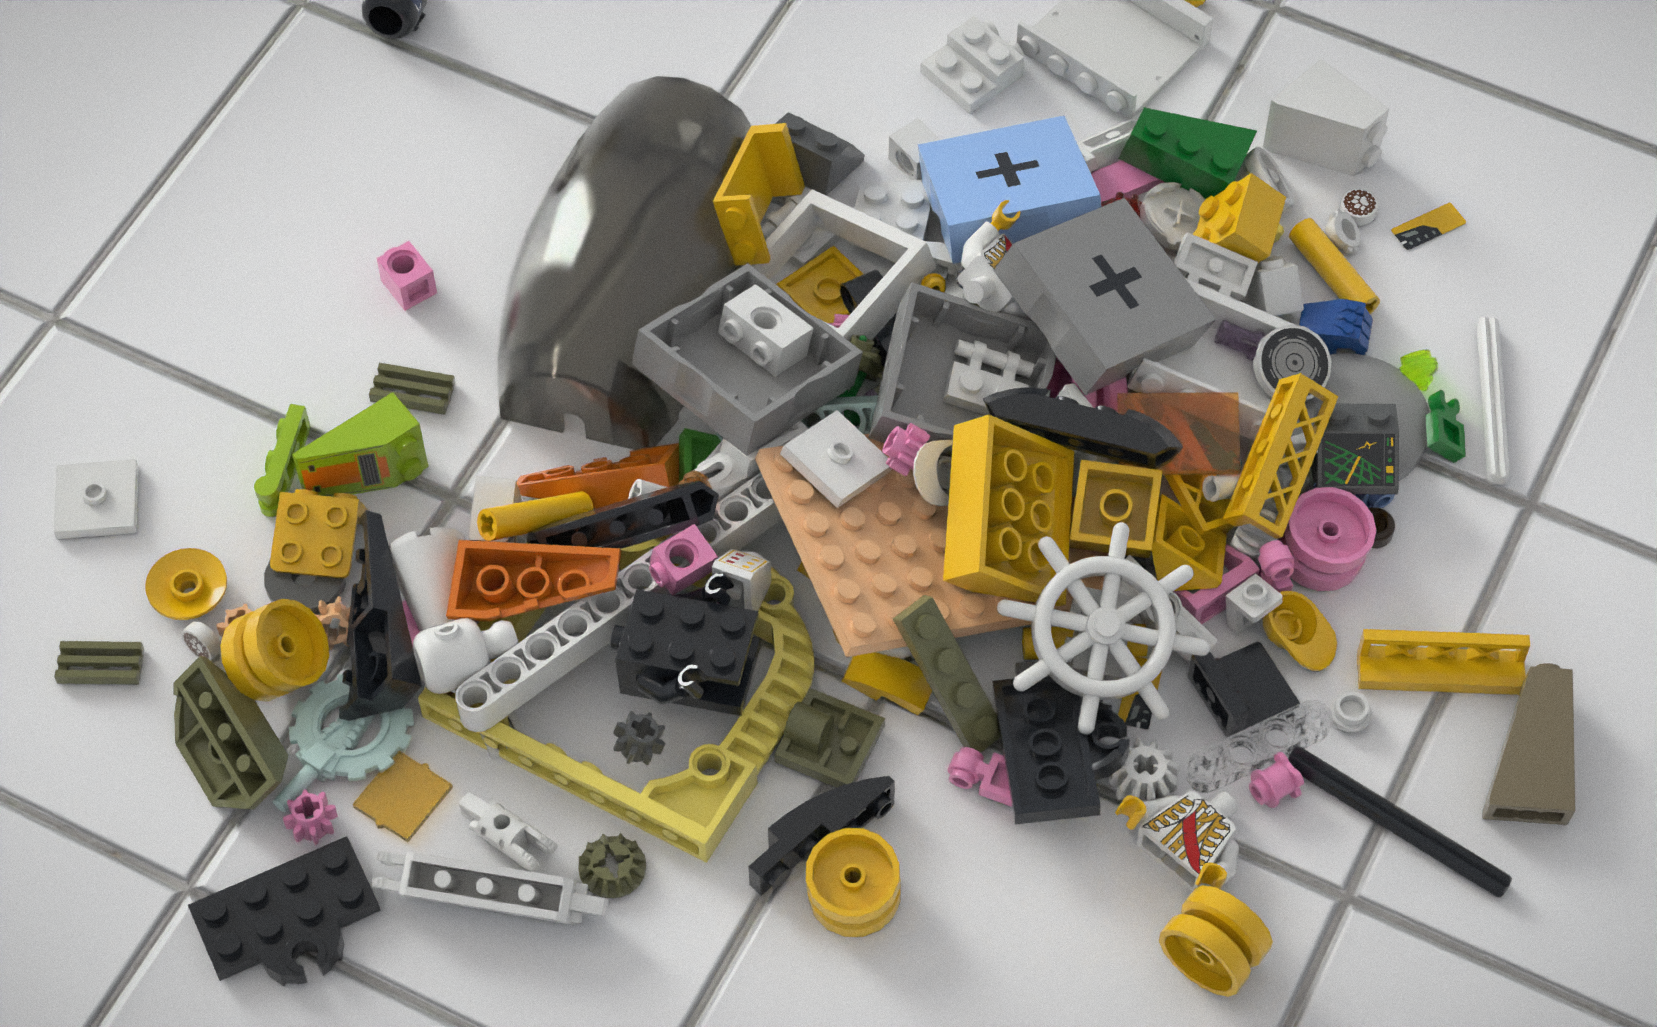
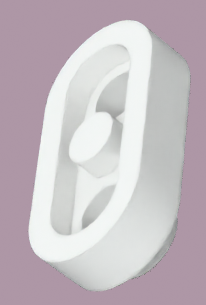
[1243,147,1294,213]

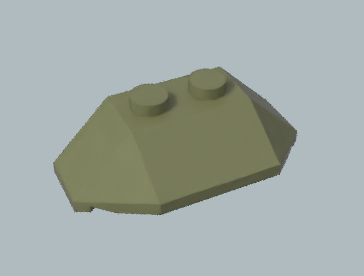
[173,656,289,810]

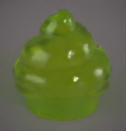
[1399,349,1439,391]

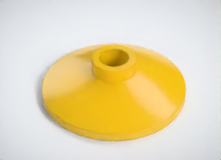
[145,548,227,620]

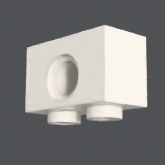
[718,284,814,377]

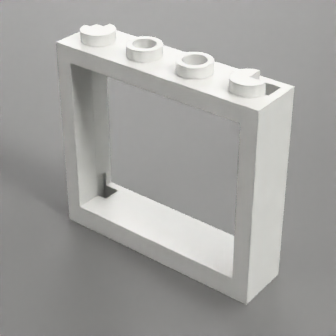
[743,189,936,342]

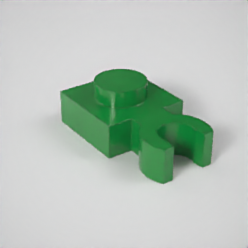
[1426,390,1466,463]

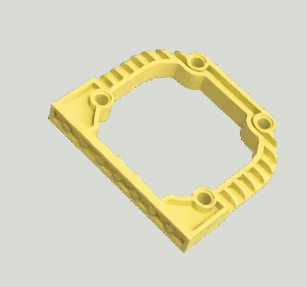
[418,533,814,863]

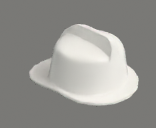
[913,440,953,506]

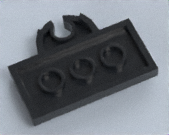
[992,675,1130,825]
[188,836,381,986]

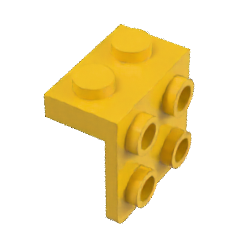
[270,489,368,579]

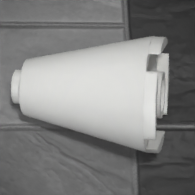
[389,527,465,632]

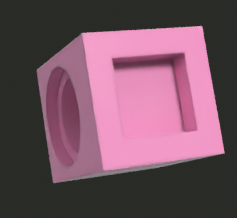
[376,241,437,311]
[649,524,718,595]

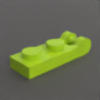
[254,404,311,517]

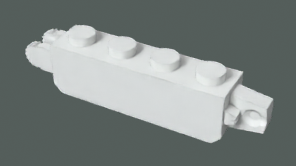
[371,851,609,925]

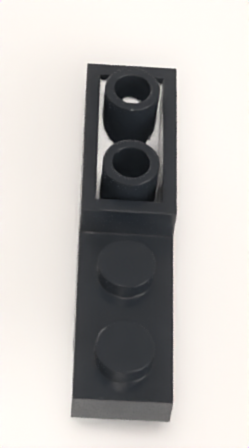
[748,776,895,896]

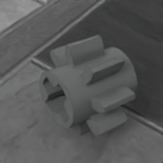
[613,711,666,766]

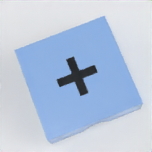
[918,116,1101,264]

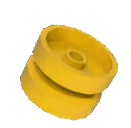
[220,599,329,702]
[806,828,901,937]
[1159,885,1273,997]

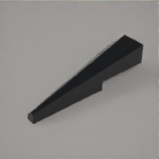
[339,510,422,721]

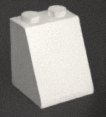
[1263,59,1389,176]

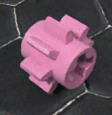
[882,423,930,477]
[283,790,338,845]

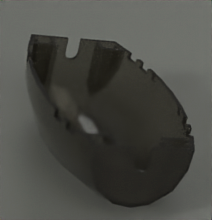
[498,76,751,450]

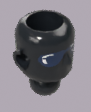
[362,0,427,39]

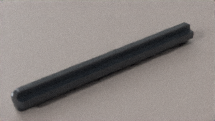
[1288,746,1512,897]

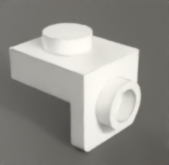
[1226,573,1283,635]

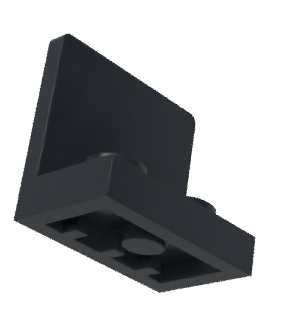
[1188,642,1300,741]

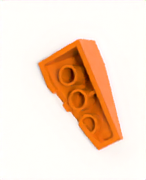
[517,443,679,509]
[446,540,621,622]

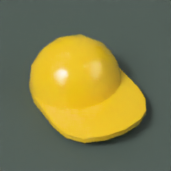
[1262,591,1337,671]

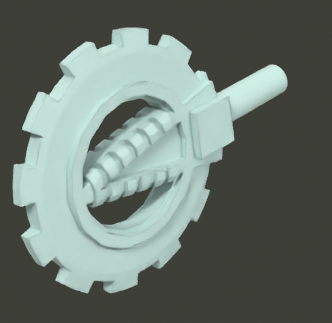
[273,674,414,812]

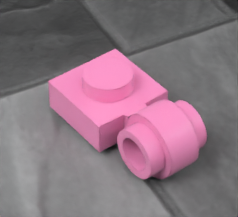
[1258,540,1295,593]
[948,747,1012,807]

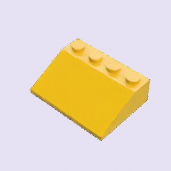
[943,415,1074,606]

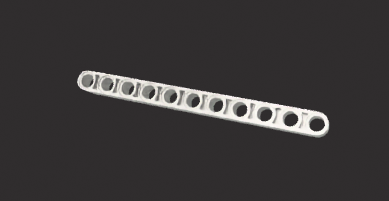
[455,472,782,732]

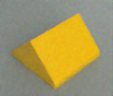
[1152,494,1227,591]

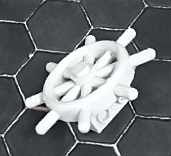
[997,522,1210,734]

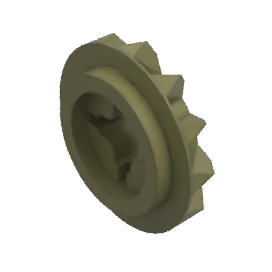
[578,833,646,898]

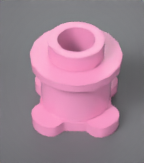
[1249,752,1304,808]

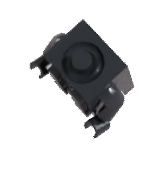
[611,573,761,716]

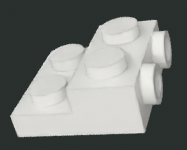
[920,16,1024,114]

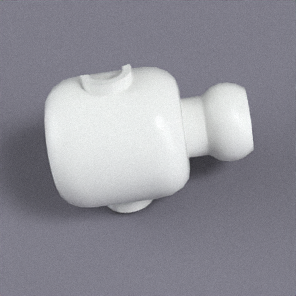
[413,618,518,694]

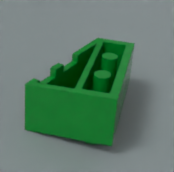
[1118,107,1257,200]

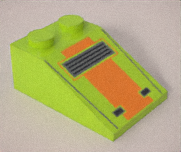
[292,392,429,497]

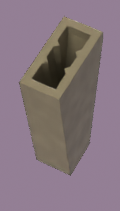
[1482,663,1575,825]

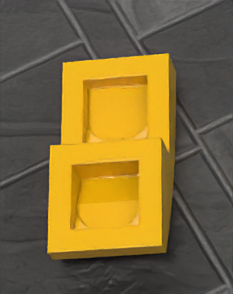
[841,652,932,716]

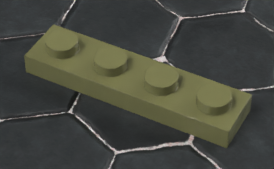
[893,595,1000,753]

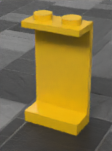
[713,123,805,266]

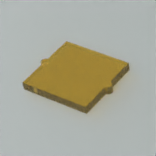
[352,751,453,842]

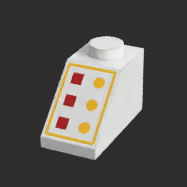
[712,549,771,611]

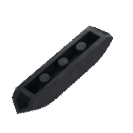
[983,387,1183,470]
[527,481,719,549]

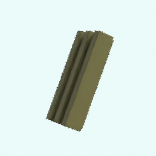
[369,362,455,415]
[54,641,144,685]

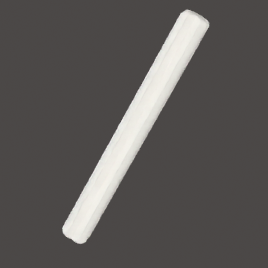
[1477,317,1510,485]

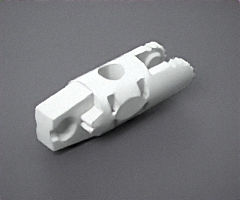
[458,792,558,872]

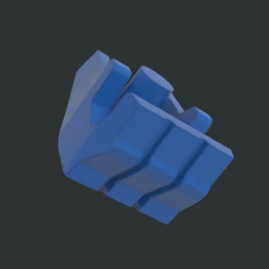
[1299,299,1373,355]

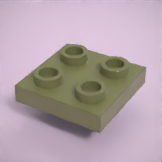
[774,688,885,788]

